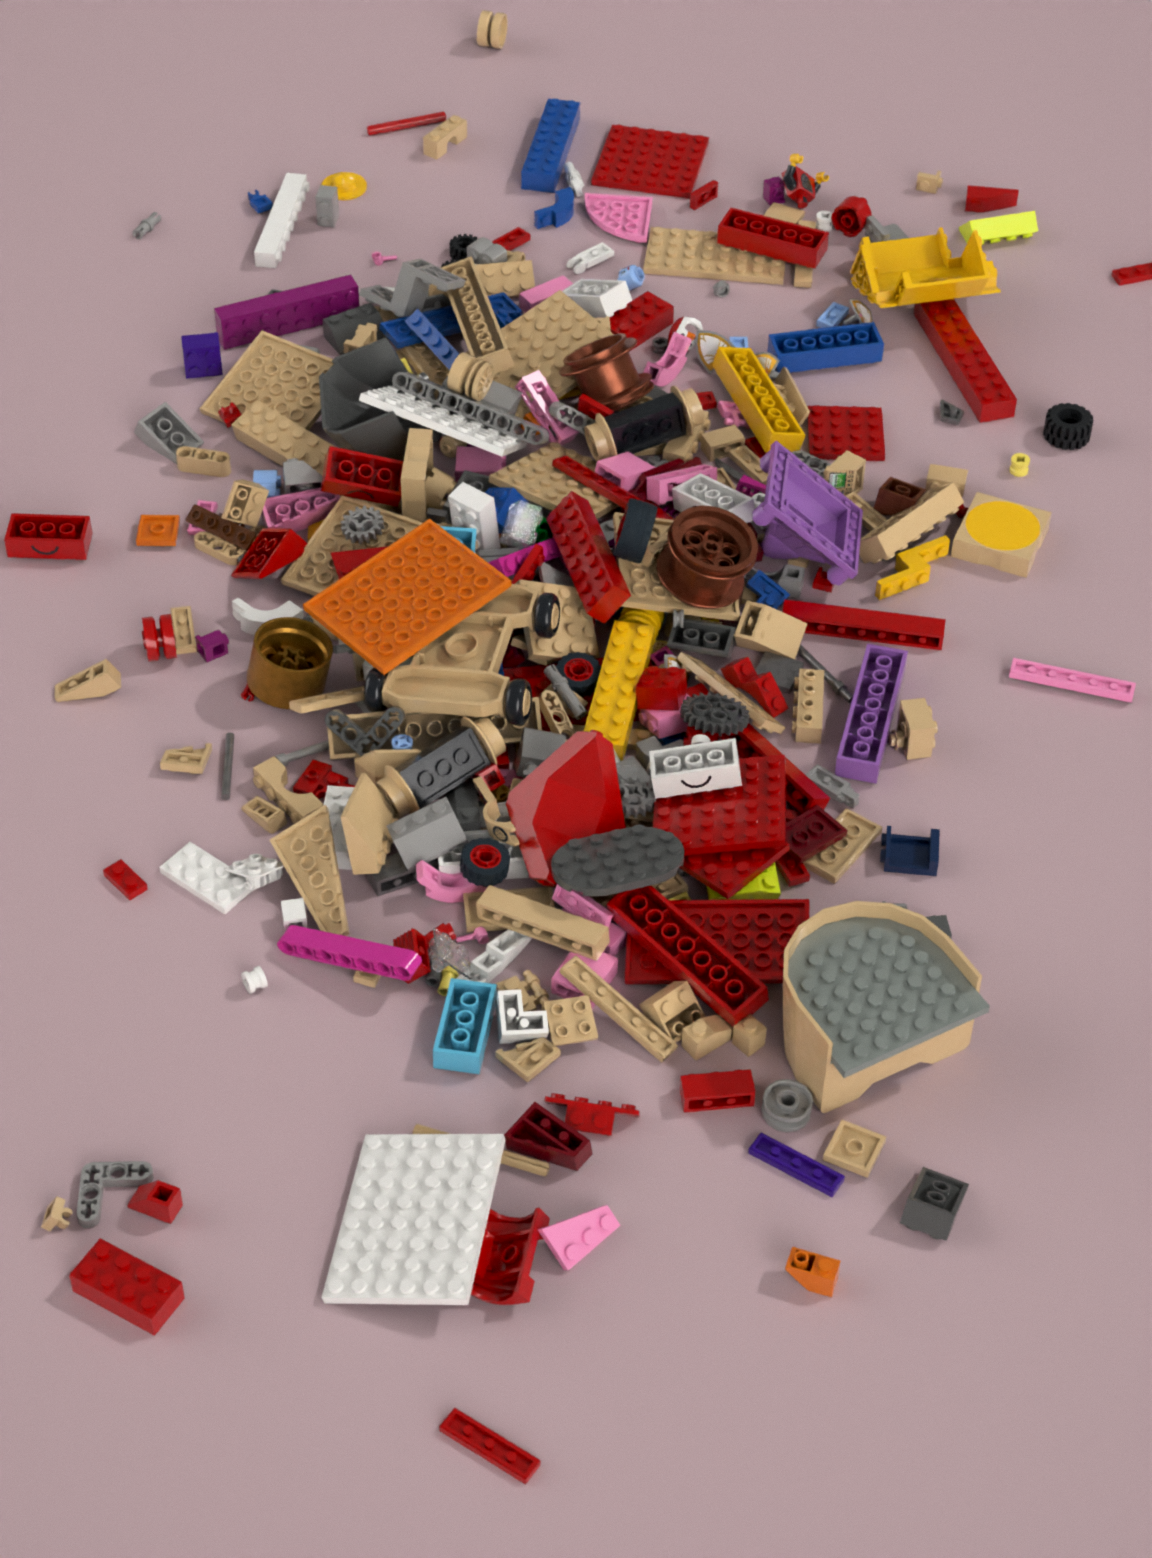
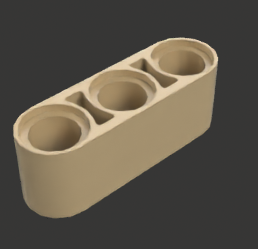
[176,446,231,477]

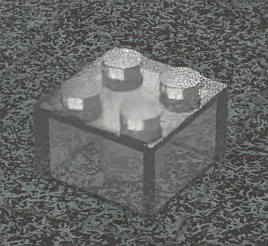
[499,500,543,550]

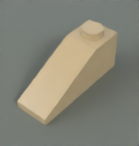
[55,659,121,702]
[681,1014,733,1061]

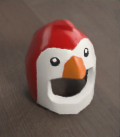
[667,317,703,352]

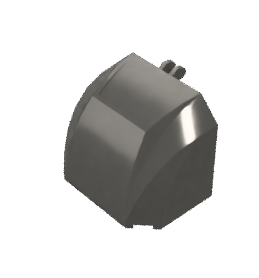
[319,337,442,461]

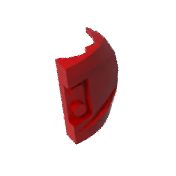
[471,1208,550,1305]

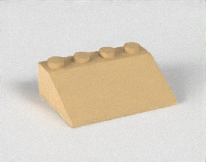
[341,773,399,875]

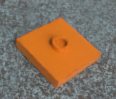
[136,515,180,546]

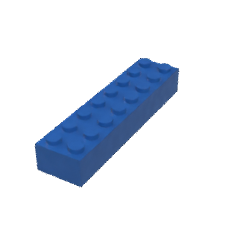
[521,98,580,193]

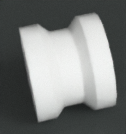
[816,211,833,232]
[241,966,268,994]

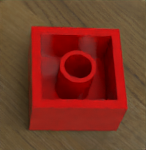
[636,666,688,711]

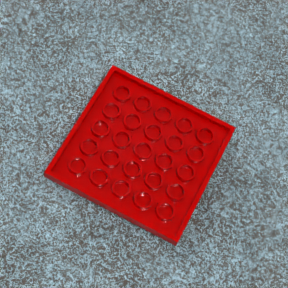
[591,124,709,199]
[653,754,786,855]

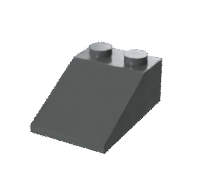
[900,1167,969,1241]

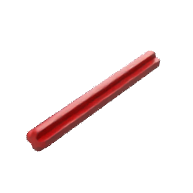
[367,112,446,136]

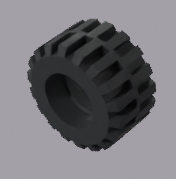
[1043,403,1093,450]

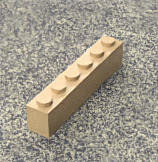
[476,885,610,961]

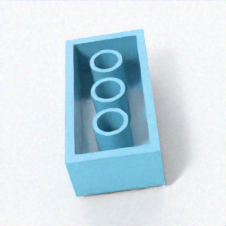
[433,978,497,1074]

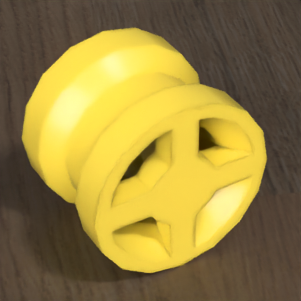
[1009,453,1030,477]

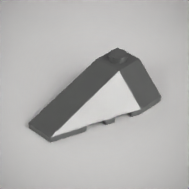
[446,778,481,831]

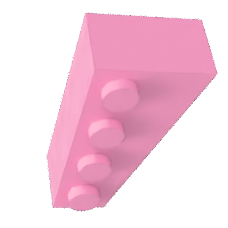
[261,488,340,533]

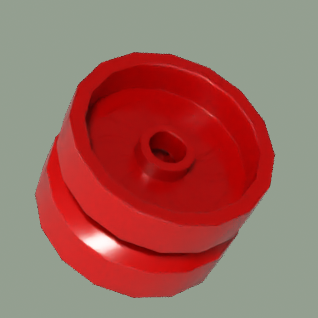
[142,614,177,662]

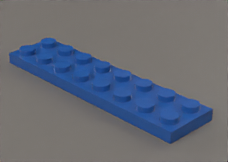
[379,292,522,349]

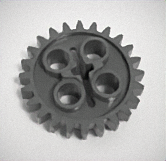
[680,692,750,736]

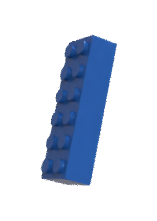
[767,322,884,373]

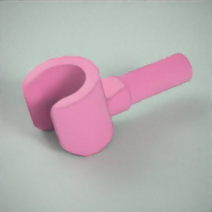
[372,252,397,266]
[456,927,489,944]

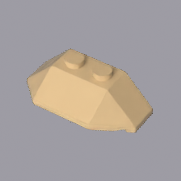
[354,749,421,784]

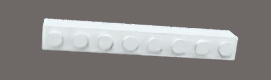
[254,173,310,268]

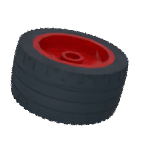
[613,498,658,563]

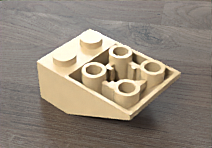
[734,600,807,660]

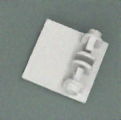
[224,854,284,891]

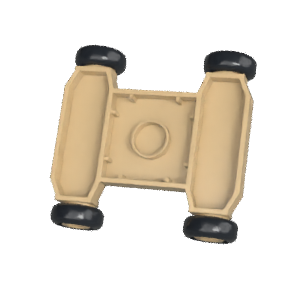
[364,584,560,726]

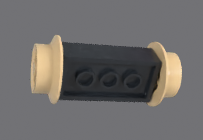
[584,386,704,462]
[375,717,506,819]

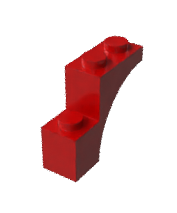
[720,656,789,718]

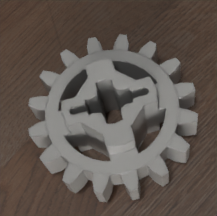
[341,505,385,545]
[619,777,656,818]

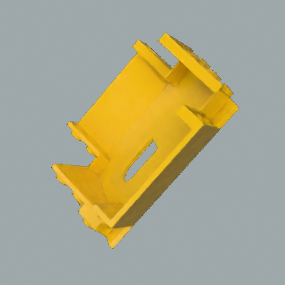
[850,227,1001,308]

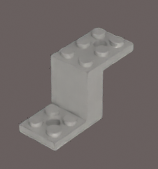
[359,259,466,318]

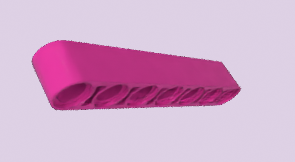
[277,925,422,981]

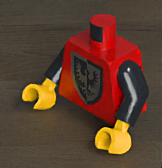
[781,153,829,209]

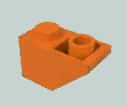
[785,1246,841,1298]

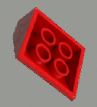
[231,528,307,579]

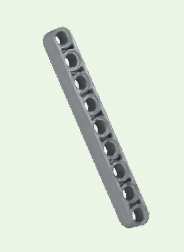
[392,372,549,445]

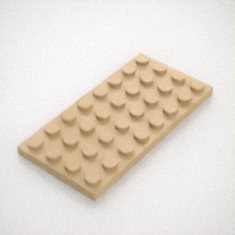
[643,227,786,285]

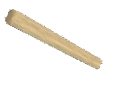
[412,1124,550,1177]

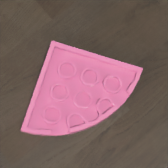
[584,193,653,243]

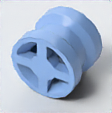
[391,734,413,750]

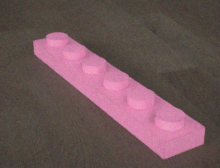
[1009,658,1136,703]

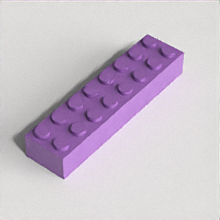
[835,643,908,784]

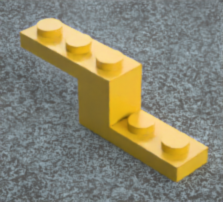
[875,535,950,600]

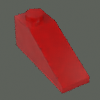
[965,185,1019,213]

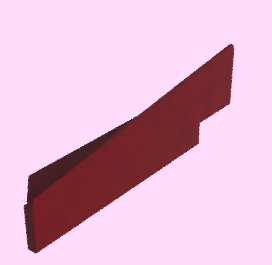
[628,456,702,500]

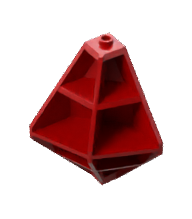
[506,730,626,888]

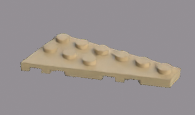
[269,805,350,936]

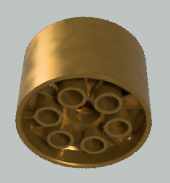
[246,617,333,710]

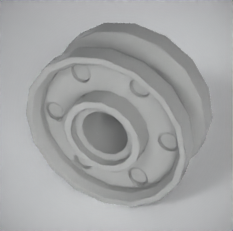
[761,1079,813,1132]

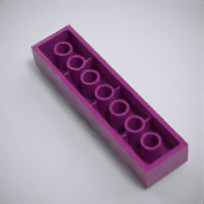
[214,274,360,350]

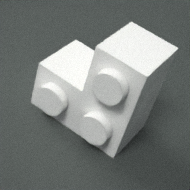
[495,990,549,1044]

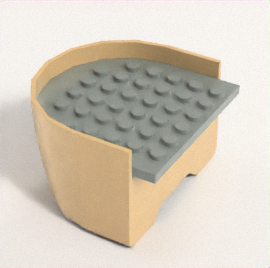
[783,901,990,1113]

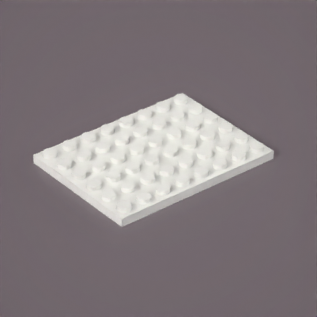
[359,385,528,457]
[322,1134,506,1305]

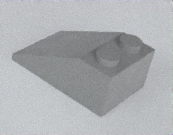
[134,402,204,464]

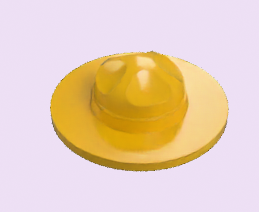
[321,172,367,200]

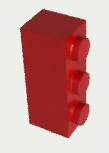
[680,1069,756,1113]

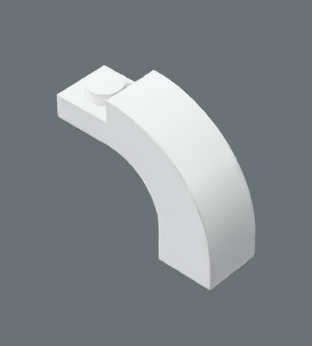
[232,598,304,636]

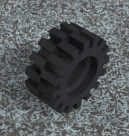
[449,234,478,261]

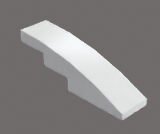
[455,929,532,983]

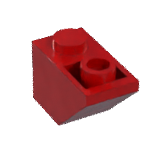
[127,1180,183,1224]

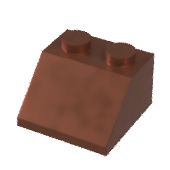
[873,476,926,516]

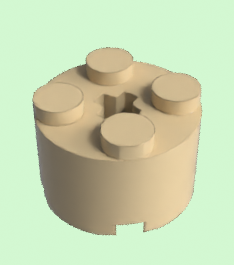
[425,467,457,510]

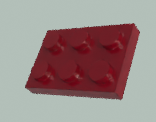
[786,805,848,864]

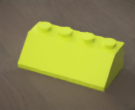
[959,211,1038,245]

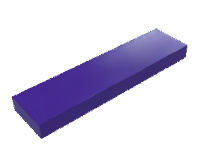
[748,1132,845,1197]

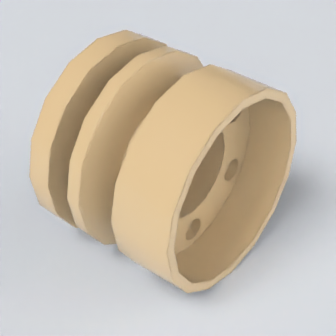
[447,352,495,401]

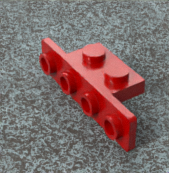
[544,1093,640,1136]

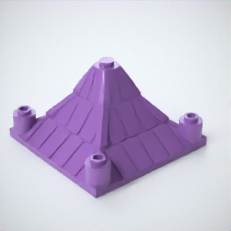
[752,441,863,585]

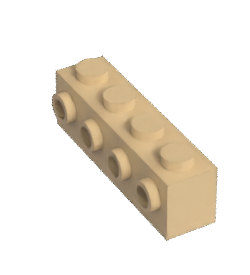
[792,668,824,744]

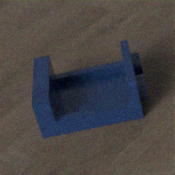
[880,826,940,876]

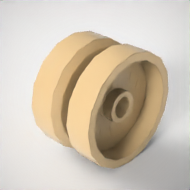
[477,10,508,49]

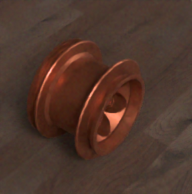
[559,333,654,417]
[656,506,758,609]

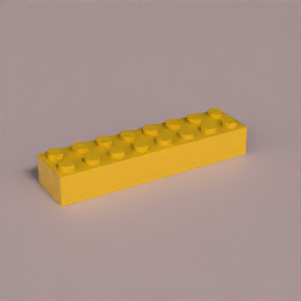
[712,347,806,453]
[584,620,655,761]

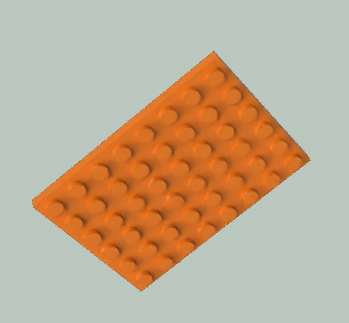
[303,519,512,675]

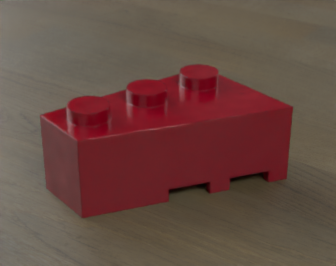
[504,1102,593,1171]

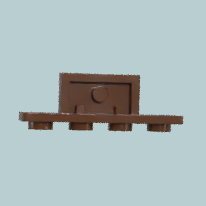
[186,504,256,551]

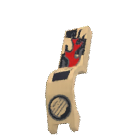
[473,776,520,846]

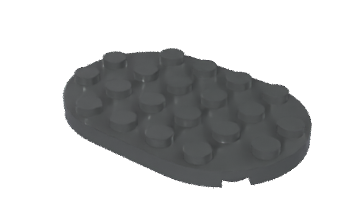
[551,824,684,896]

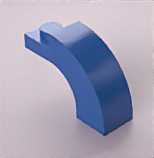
[534,187,574,229]

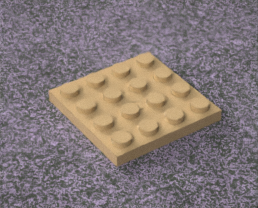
[515,580,600,661]

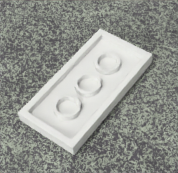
[159,842,252,914]

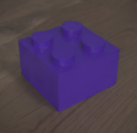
[181,332,223,379]

